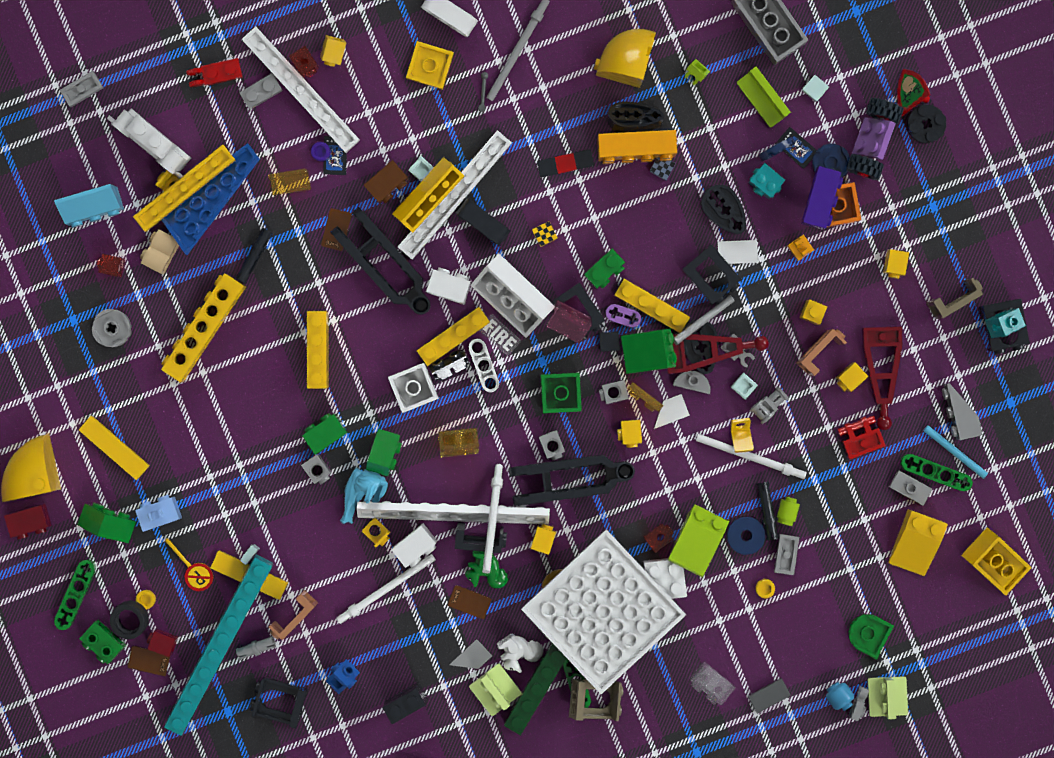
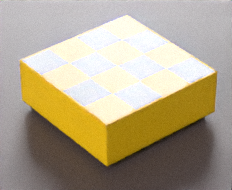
[532,221,558,247]

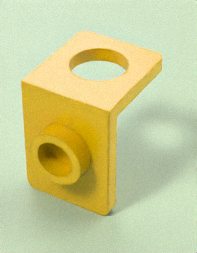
[155,170,179,191]
[731,418,754,453]
[362,518,390,547]

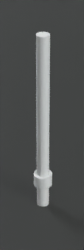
[696,434,807,479]
[482,464,503,573]
[336,554,436,624]

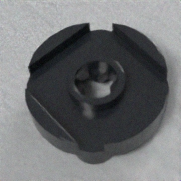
[907,105,946,144]

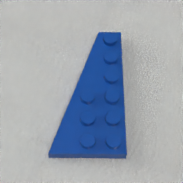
[162,143,260,255]

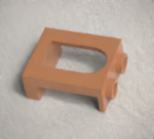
[796,329,847,376]
[269,590,318,640]

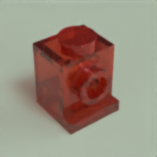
[643,523,674,553]

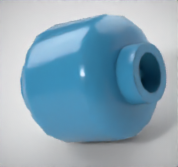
[826,681,854,711]

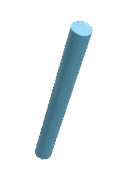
[923,425,988,479]

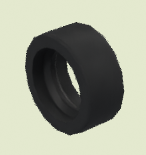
[110,600,149,639]

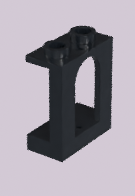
[681,245,742,305]
[551,283,605,343]
[979,299,1030,354]
[455,522,507,553]
[250,677,308,729]

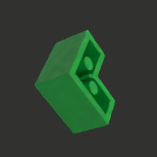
[77,502,136,543]

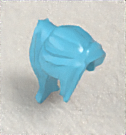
[340,468,388,524]

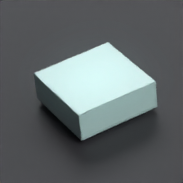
[802,75,829,102]
[408,156,434,181]
[731,373,758,400]
[240,544,260,565]

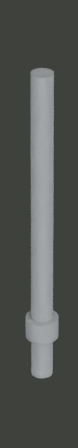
[486,0,550,101]

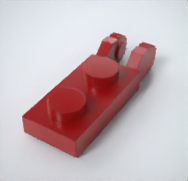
[186,58,243,87]

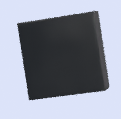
[599,331,620,352]

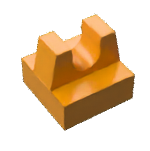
[787,234,814,261]

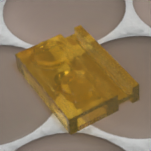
[627,382,664,412]

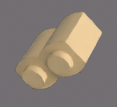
[140,229,179,275]

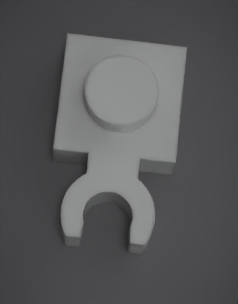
[720,334,755,367]
[848,686,869,721]

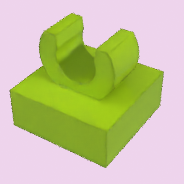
[685,59,710,85]

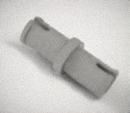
[236,636,276,660]

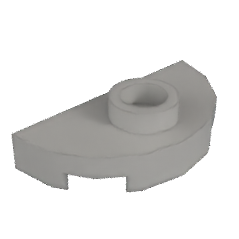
[673,371,710,394]

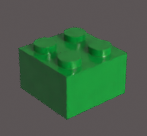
[541,373,582,413]

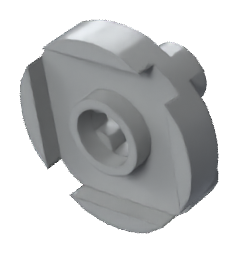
[92,309,131,347]

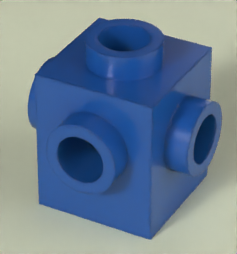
[325,659,360,694]

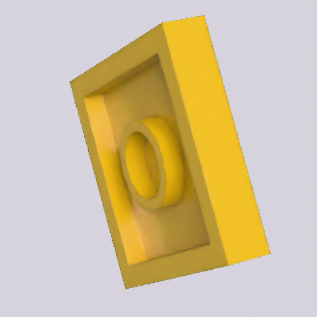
[406,41,454,90]

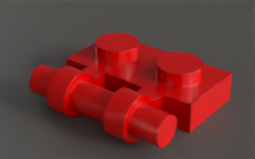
[837,416,886,460]

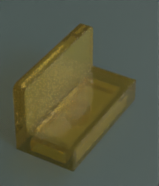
[268,169,311,196]

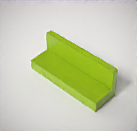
[737,67,791,128]

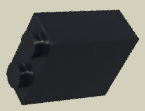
[382,682,428,724]

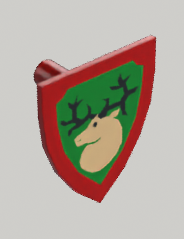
[897,69,931,116]

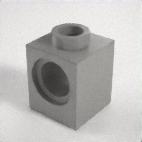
[599,380,629,404]
[539,430,565,461]
[301,454,332,485]

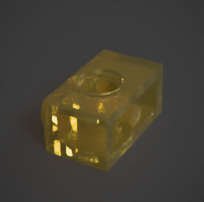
[438,428,479,457]

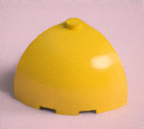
[594,29,656,88]
[1,433,61,502]

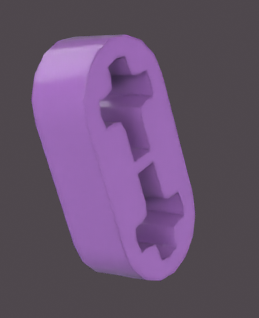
[606,304,641,328]

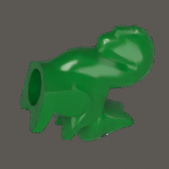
[465,551,508,589]

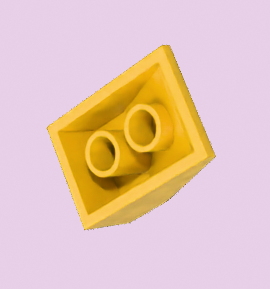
[888,509,948,576]
[961,527,1032,596]

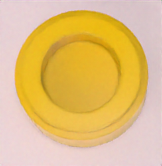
[755,579,775,598]
[136,590,156,609]

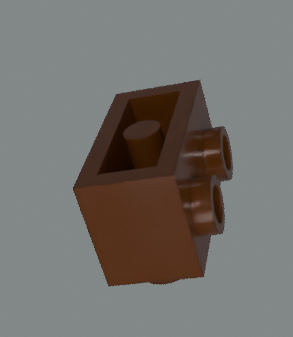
[364,160,409,204]

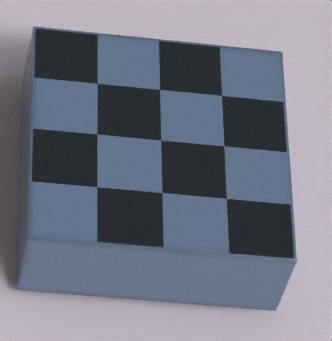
[650,158,676,181]

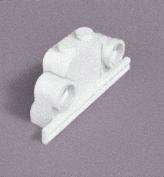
[107,109,191,179]

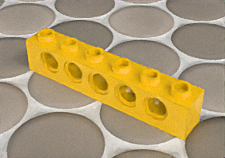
[161,273,246,383]

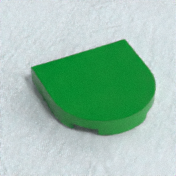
[848,614,894,660]

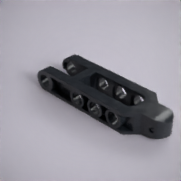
[330,207,431,315]
[509,455,635,506]

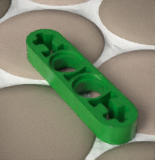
[900,454,973,492]
[54,559,96,630]

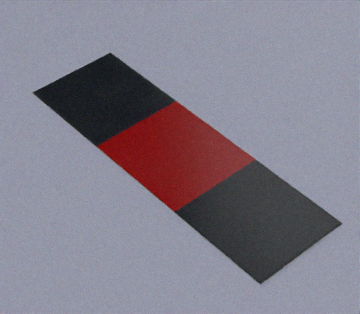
[537,149,595,178]

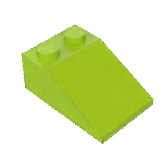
[668,505,729,577]

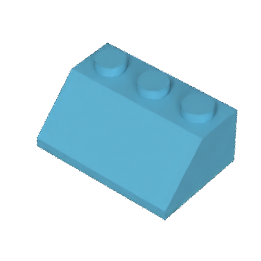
[54,184,124,228]

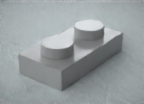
[60,71,104,107]
[239,73,283,110]
[774,534,799,575]

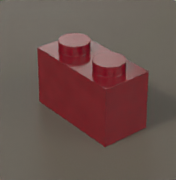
[4,504,52,540]

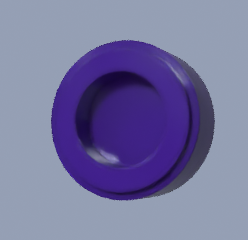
[311,142,331,162]

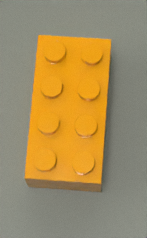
[597,130,677,164]

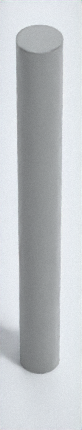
[674,295,734,345]

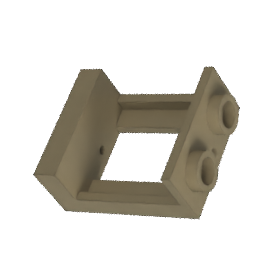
[926,278,983,319]
[569,679,623,721]

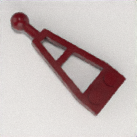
[862,327,902,430]
[667,334,769,374]

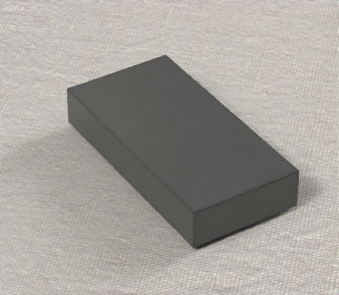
[748,678,791,714]

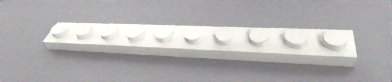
[357,501,550,524]

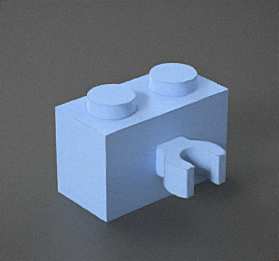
[135,495,182,532]

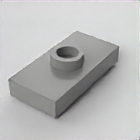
[889,470,932,505]

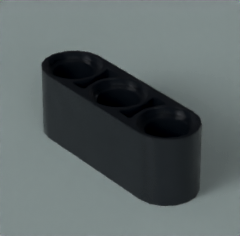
[456,198,511,247]

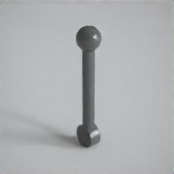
[478,72,488,112]

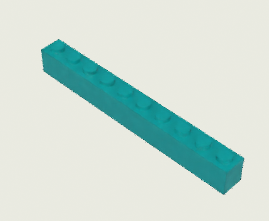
[164,554,273,736]

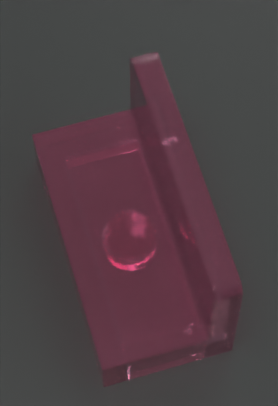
[547,300,592,343]

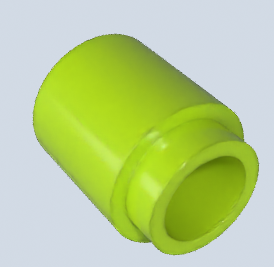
[777,497,800,526]

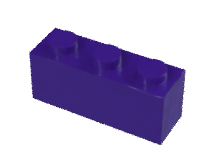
[801,166,843,230]

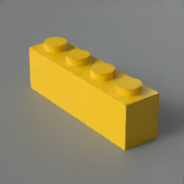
[392,157,464,233]
[307,311,329,388]

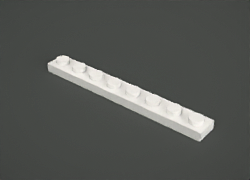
[242,26,360,153]
[398,130,512,260]

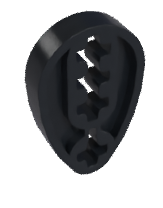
[607,101,664,133]
[701,185,746,235]
[683,320,718,374]

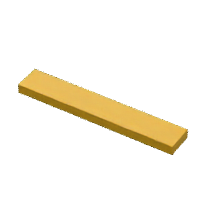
[133,145,236,232]

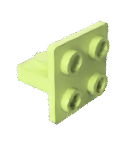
[469,663,522,716]
[868,676,908,719]

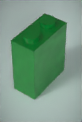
[621,329,677,374]

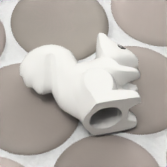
[497,634,543,673]

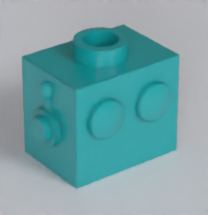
[748,163,785,199]
[985,308,1026,338]

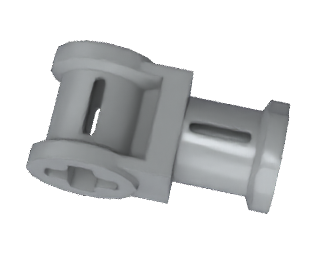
[749,386,789,425]

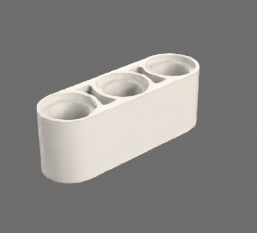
[421,0,478,37]
[469,339,499,392]

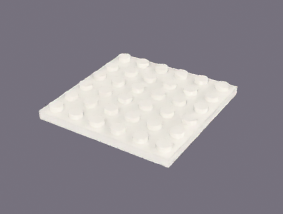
[521,529,686,694]

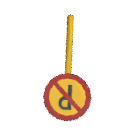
[165,538,213,591]

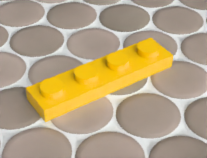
[614,279,690,333]
[417,307,490,366]

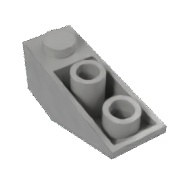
[942,383,983,440]

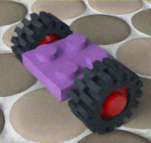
[846,98,904,180]

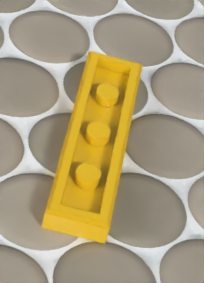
[79,416,150,480]
[210,550,288,600]

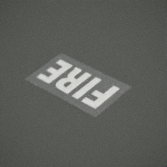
[479,314,522,356]

